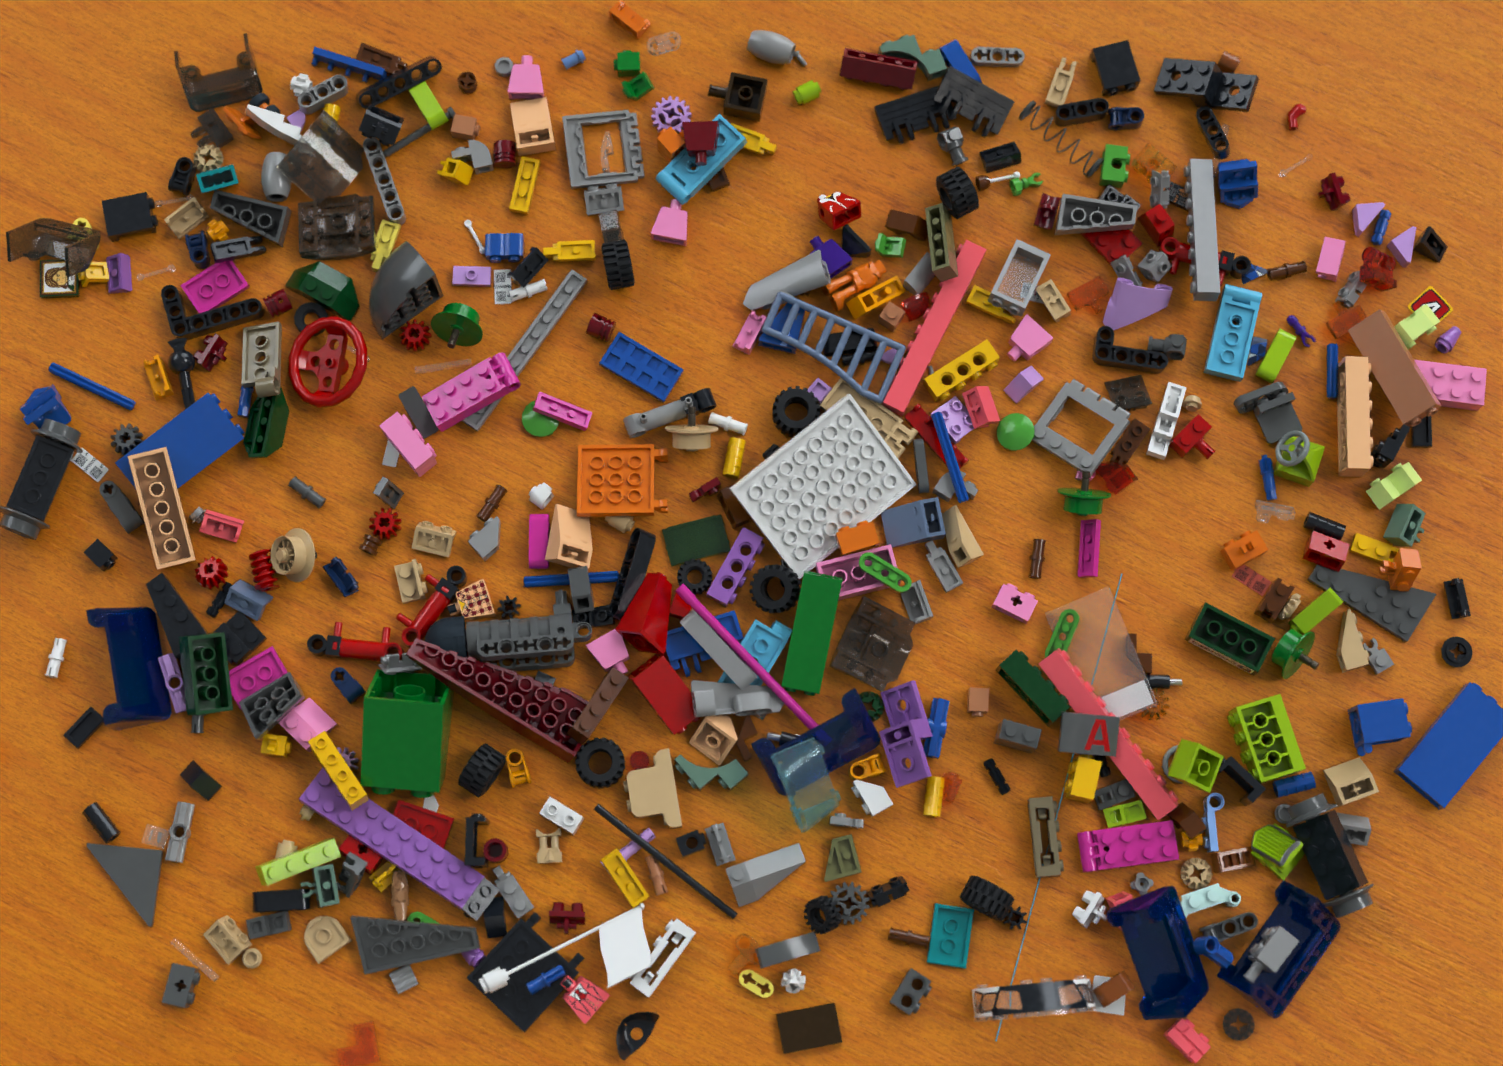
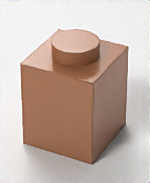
[451,114,480,141]
[878,301,905,332]
[967,687,989,717]

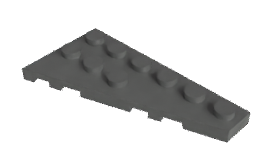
[1307,564,1436,643]
[351,915,480,974]

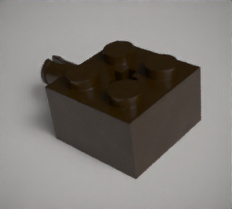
[708,72,768,122]

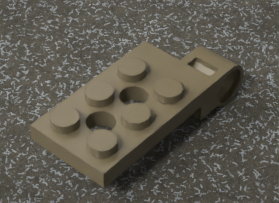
[241,322,282,398]

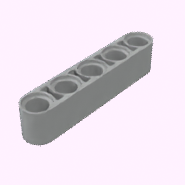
[363,137,406,225]
[680,609,757,691]

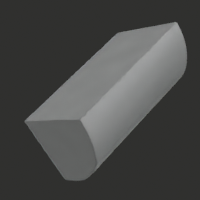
[903,252,935,298]
[1336,812,1372,846]

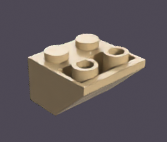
[1323,757,1379,807]

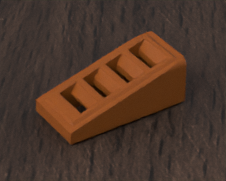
[1211,846,1256,873]

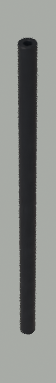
[594,804,738,919]

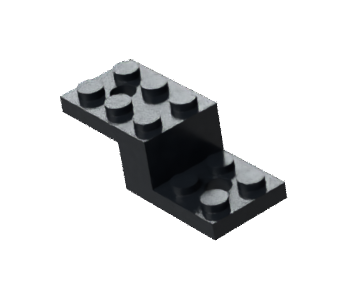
[1154,58,1259,112]

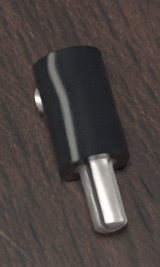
[1145,674,1183,689]
[767,731,804,751]

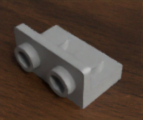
[584,183,624,215]

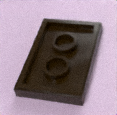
[776,1003,842,1054]

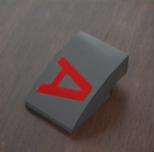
[1058,711,1120,756]

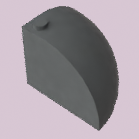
[369,241,443,340]

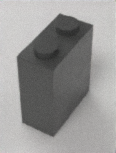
[994,719,1042,754]

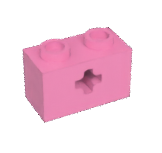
[992,583,1038,624]

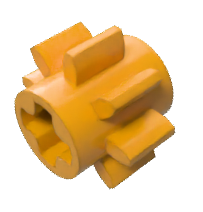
[206,219,230,242]
[1180,832,1203,852]

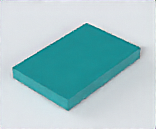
[926,903,974,969]

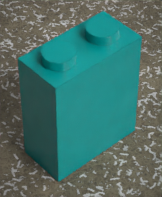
[196,164,239,193]

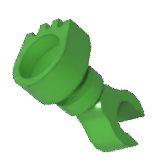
[1009,173,1043,196]

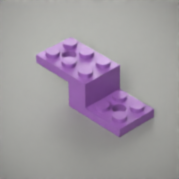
[879,680,932,788]

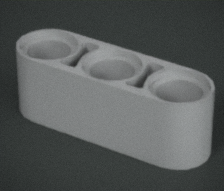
[298,75,348,115]

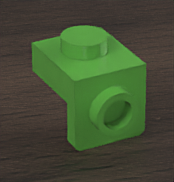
[875,233,906,258]

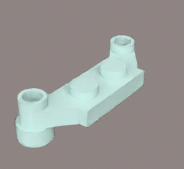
[1169,883,1241,926]

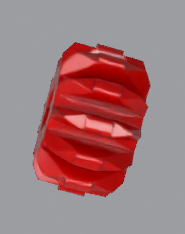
[399,319,432,352]
[369,508,402,540]
[195,556,229,590]

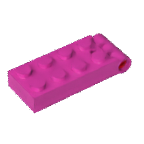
[422,353,521,432]
[1077,820,1179,872]

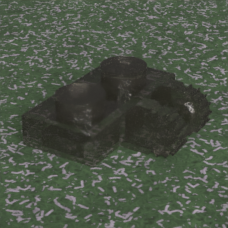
[191,108,234,149]

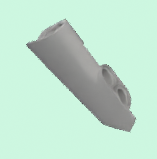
[743,250,831,311]
[691,680,784,717]

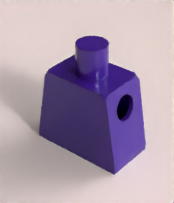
[809,236,853,279]

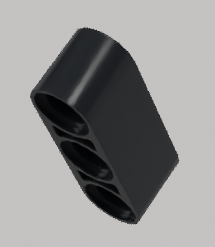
[1054,98,1109,127]
[1196,106,1230,160]
[823,328,878,357]
[253,889,311,913]

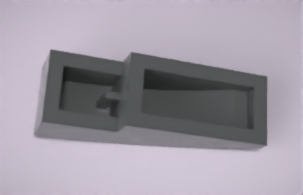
[755,932,820,968]

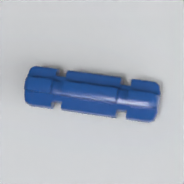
[1371,209,1391,245]

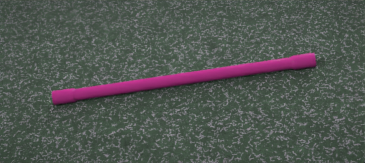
[675,583,832,745]

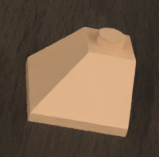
[689,715,738,766]

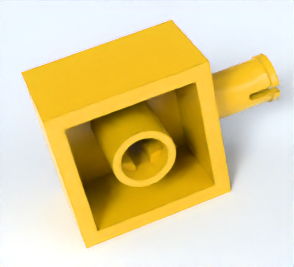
[1063,754,1102,804]

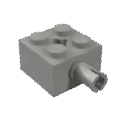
[1243,926,1299,984]

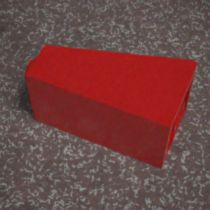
[627,654,702,735]

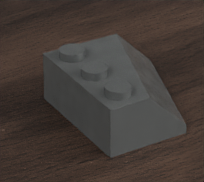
[239,672,305,740]

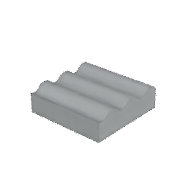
[389,964,419,994]

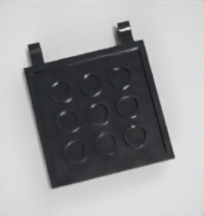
[467,912,585,1032]

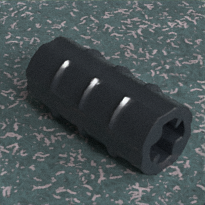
[1303,512,1346,540]
[82,802,121,844]

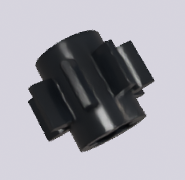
[497,595,522,619]
[1003,906,1027,930]

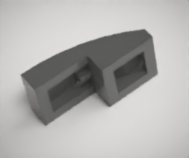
[246,911,292,940]

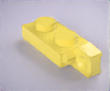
[371,219,401,272]

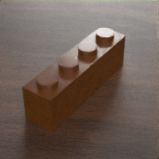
[567,667,629,745]

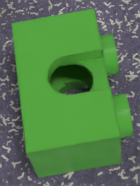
[1099,144,1131,188]

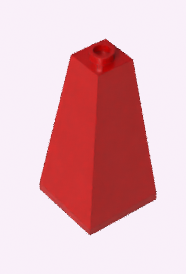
[615,572,672,655]

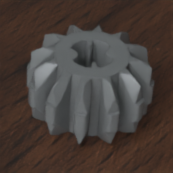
[110,423,143,456]

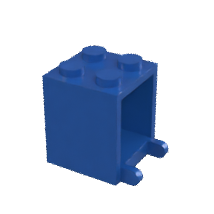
[1348,698,1412,756]

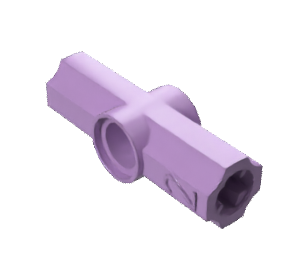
[158,653,187,714]

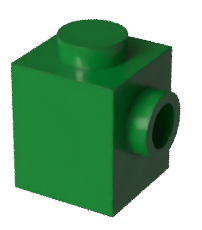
[614,50,640,77]

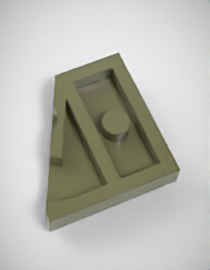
[824,834,862,882]

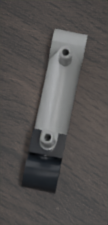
[623,388,717,438]

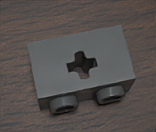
[162,963,201,1008]

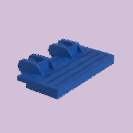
[666,610,744,677]

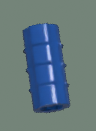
[1272,772,1316,798]

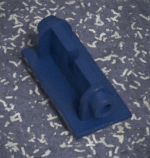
[323,557,359,597]

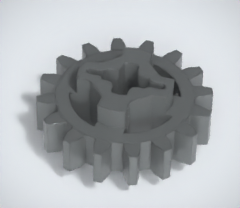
[830,882,870,925]

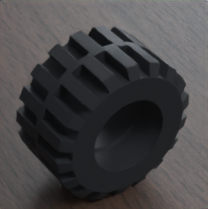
[936,167,979,219]
[601,239,635,290]
[772,386,820,437]
[749,565,801,613]
[575,737,625,788]
[458,743,506,797]
[960,876,1014,921]

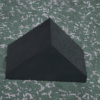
[1413,226,1447,263]
[180,760,222,801]
[484,896,507,938]

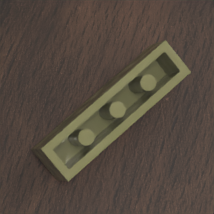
[925,203,958,282]

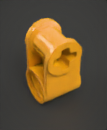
[506,749,532,788]
[848,753,887,781]

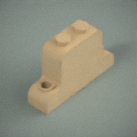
[623,748,682,829]

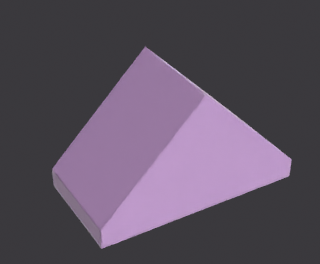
[1352,202,1385,237]
[1387,226,1416,268]
[1003,366,1044,404]

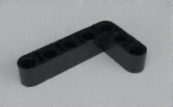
[161,285,265,340]

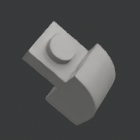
[451,140,494,174]
[932,471,978,503]

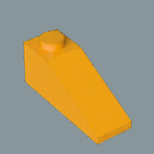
[846,275,906,319]

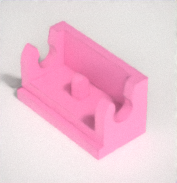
[1316,237,1345,282]
[733,311,767,355]

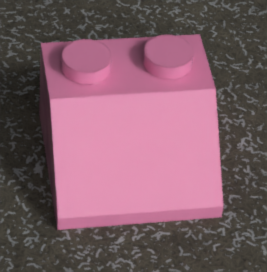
[279,697,337,752]

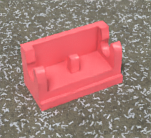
[962,386,1000,429]
[199,509,244,543]

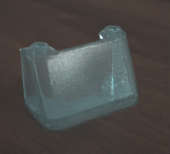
[770,737,842,833]

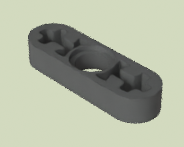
[1234,382,1288,414]
[913,439,929,493]

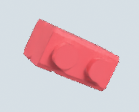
[1163,1018,1211,1064]

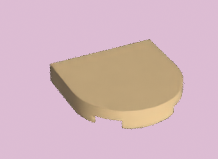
[304,916,352,964]

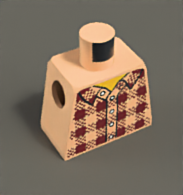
[447,579,496,621]

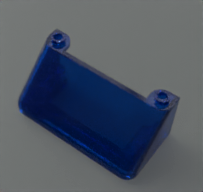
[86,607,172,731]
[751,688,880,795]
[1216,880,1340,1019]
[1106,886,1209,1020]

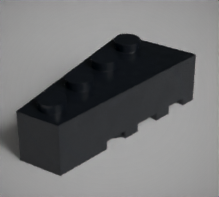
[146,573,208,660]

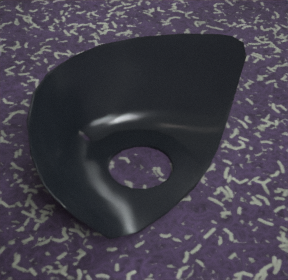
[616,1012,659,1060]

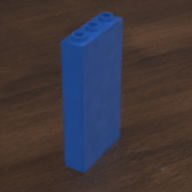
[115,393,245,489]
[1393,682,1503,810]

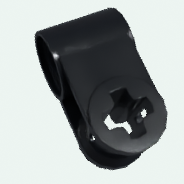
[168,157,197,196]

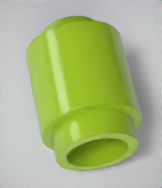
[793,80,821,105]

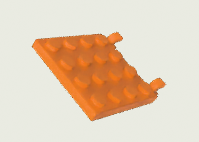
[577,444,668,517]

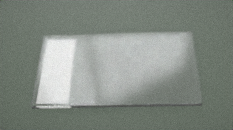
[1045,586,1158,720]

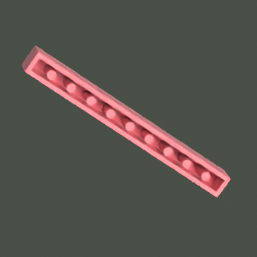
[882,240,987,416]
[1038,648,1179,820]

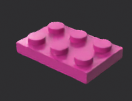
[180,260,250,313]
[229,646,288,710]

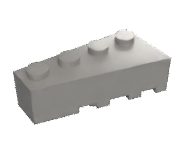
[1055,194,1138,235]

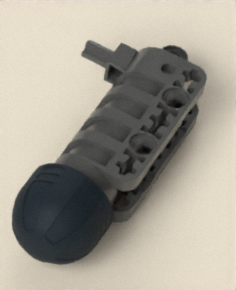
[425,589,592,671]

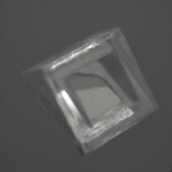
[141,824,169,849]

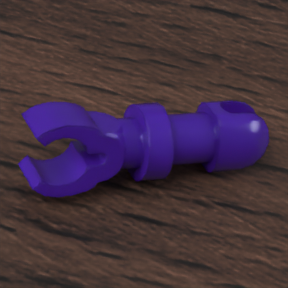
[1287,315,1316,347]

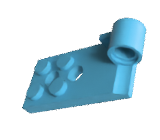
[718,619,793,686]

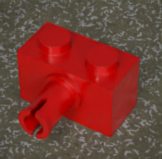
[1169,414,1215,460]

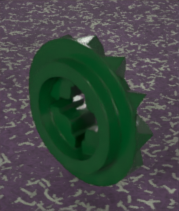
[853,691,884,722]

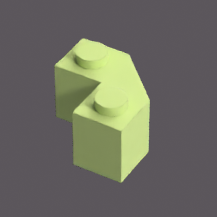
[1394,304,1440,350]
[1366,462,1422,510]

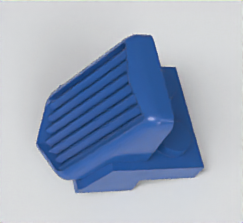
[1218,159,1258,209]
[20,384,72,429]

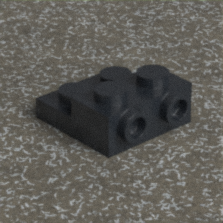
[1371,424,1410,469]
[213,611,267,665]

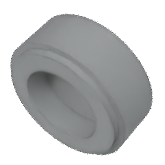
[495,57,513,77]

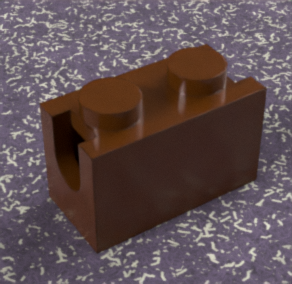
[1254,578,1294,623]

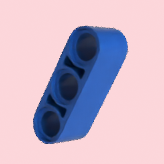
[939,39,982,83]

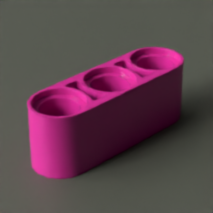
[529,514,550,569]

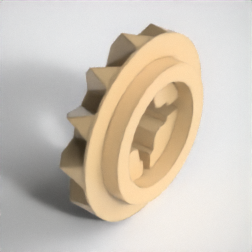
[193,144,224,172]
[1278,593,1301,620]
[1181,858,1213,889]

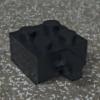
[358,104,404,146]

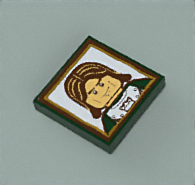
[40,259,79,298]

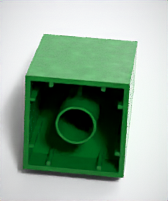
[361,669,454,798]

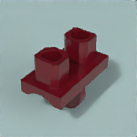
[1318,173,1351,211]
[1033,193,1061,231]
[193,334,228,372]
[549,902,586,935]

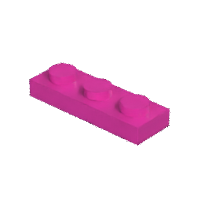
[532,391,592,431]
[1078,519,1101,578]

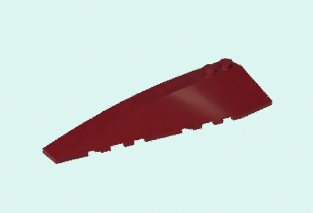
[406,639,588,763]

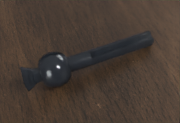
[168,338,195,409]

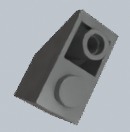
[568,566,594,614]

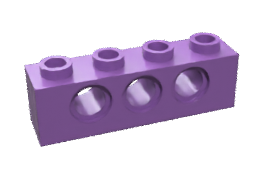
[706,527,765,607]

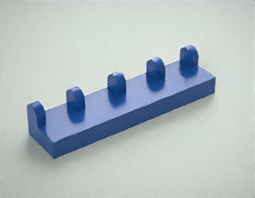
[312,47,387,87]

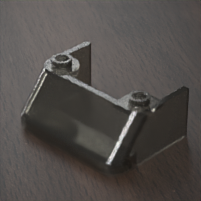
[174,33,262,112]
[6,218,101,277]

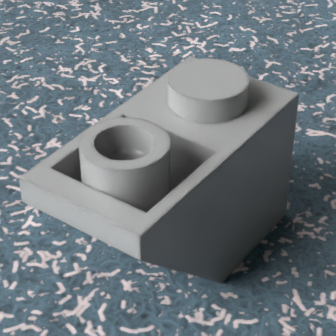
[468,516,501,561]

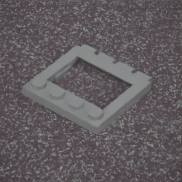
[562,110,645,189]
[1032,379,1131,477]

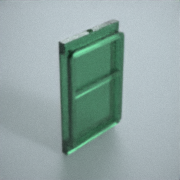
[662,515,731,567]

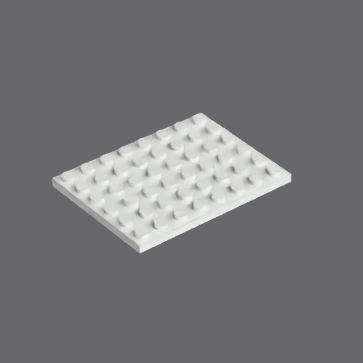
[729,394,917,579]

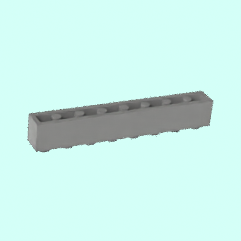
[1184,159,1220,301]

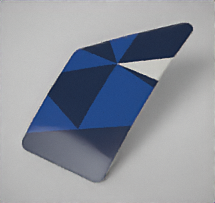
[1240,264,1267,285]
[1247,336,1268,366]

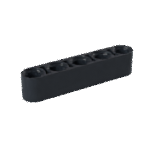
[356,56,442,109]
[608,528,656,620]

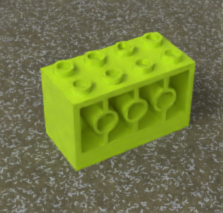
[1227,694,1306,784]

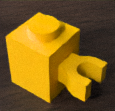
[436,157,474,186]
[260,734,292,758]

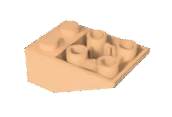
[510,97,556,156]
[545,504,593,568]

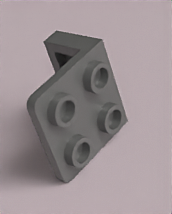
[1253,392,1302,444]

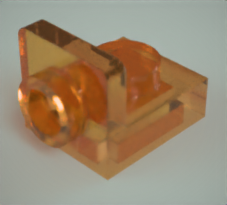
[942,771,962,803]

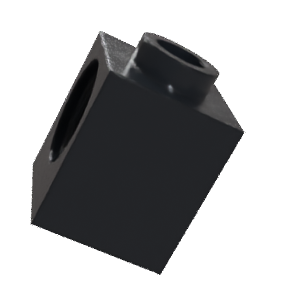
[84,539,118,571]
[675,830,707,858]

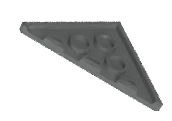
[86,843,164,927]

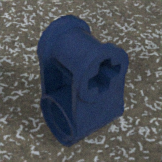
[1108,107,1144,130]
[185,230,210,269]
[331,667,366,704]

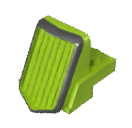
[1251,823,1305,880]

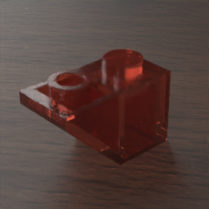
[1095,460,1138,495]

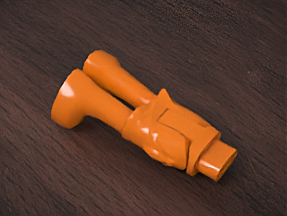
[820,260,887,312]

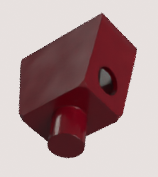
[682,121,720,166]

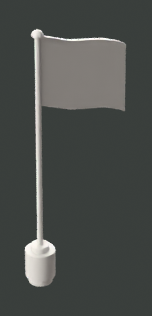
[479,903,651,994]

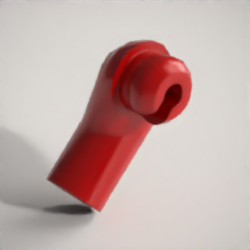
[1287,104,1306,130]

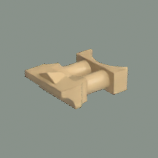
[536,827,562,864]

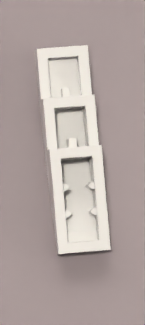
[245,104,318,152]
[1146,382,1187,460]

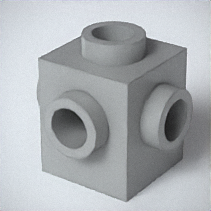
[1137,250,1172,282]

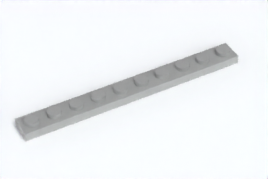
[462,269,588,432]

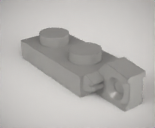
[925,540,963,593]
[493,866,535,919]

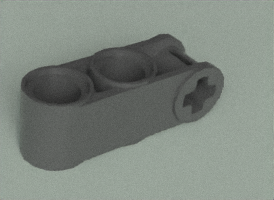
[99,481,145,534]
[1199,912,1258,943]

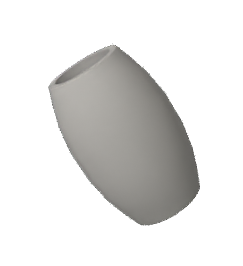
[747,30,796,64]
[261,152,292,202]

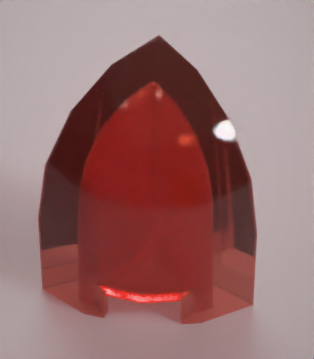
[901,292,930,322]

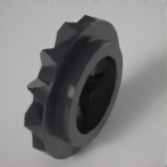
[1441,637,1472,667]

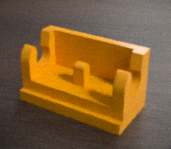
[143,355,174,401]

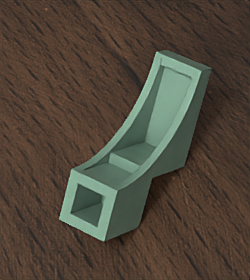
[879,35,947,81]
[674,754,748,791]

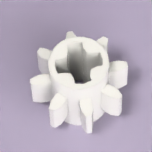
[290,73,313,96]
[781,969,806,994]

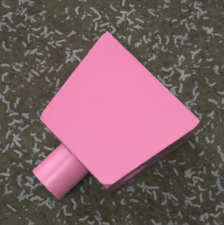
[508,55,544,99]
[651,199,688,246]
[1007,314,1053,361]
[586,628,630,674]

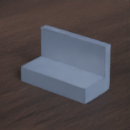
[224,579,273,621]

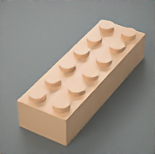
[1337,356,1374,477]
[128,446,196,569]

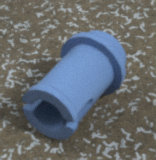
[561,50,586,70]

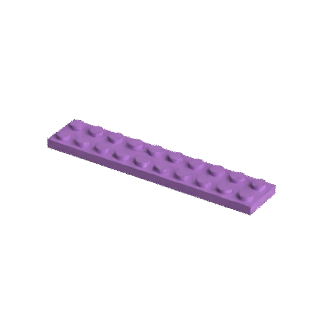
[299,768,485,910]

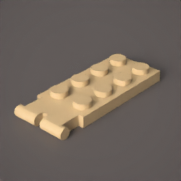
[820,378,918,458]

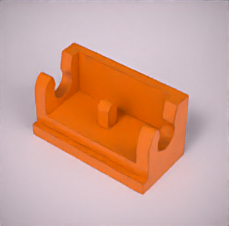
[609,0,651,40]

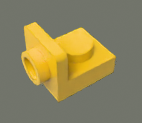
[78,262,109,287]

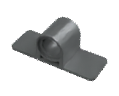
[398,386,439,438]

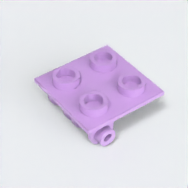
[931,396,974,444]

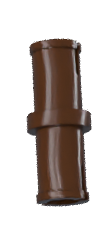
[1267,261,1307,281]
[476,484,507,522]
[1029,539,1046,579]
[888,927,929,948]

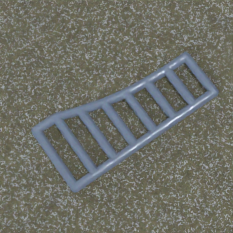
[762,292,906,404]

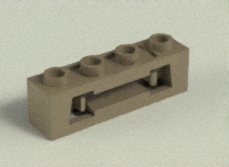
[1027,796,1064,878]

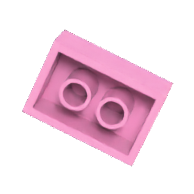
[379,411,437,477]

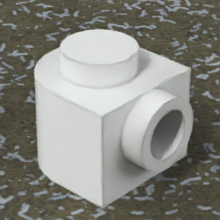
[529,482,554,509]

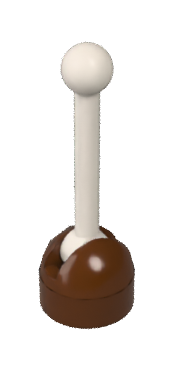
[975,172,1020,191]

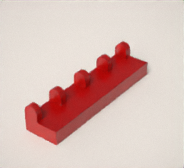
[904,403,969,469]

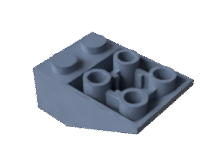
[881,497,946,548]

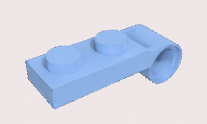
[1201,793,1224,853]

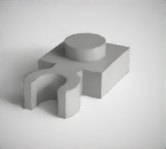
[1362,638,1394,675]
[829,813,864,829]

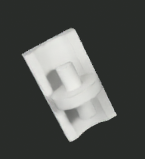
[1072,890,1108,929]

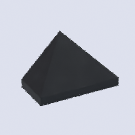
[842,224,872,257]

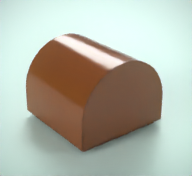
[1217,51,1241,73]

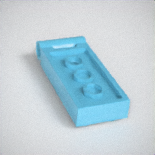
[655,114,747,205]
[1203,284,1262,382]

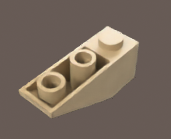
[942,505,984,568]
[1336,609,1369,673]

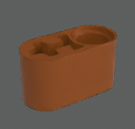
[1092,971,1135,1008]

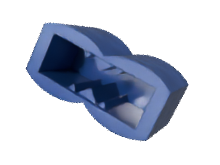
[485,233,524,263]

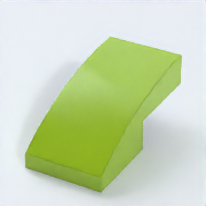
[1103,800,1147,829]

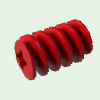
[249,549,280,591]

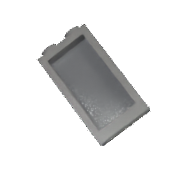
[988,239,1051,317]

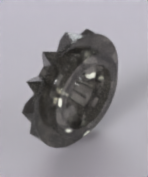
[1222,1008,1255,1041]

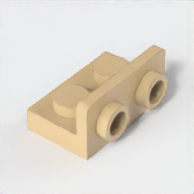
[412,521,457,557]
[394,559,428,604]
[203,915,252,965]

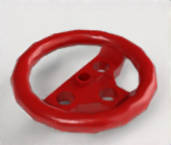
[288,316,367,408]

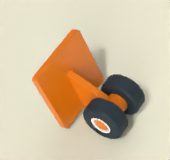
[222,93,281,140]

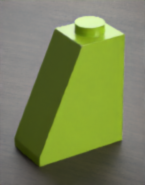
[1288,587,1343,635]

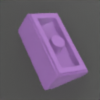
[106,253,132,294]

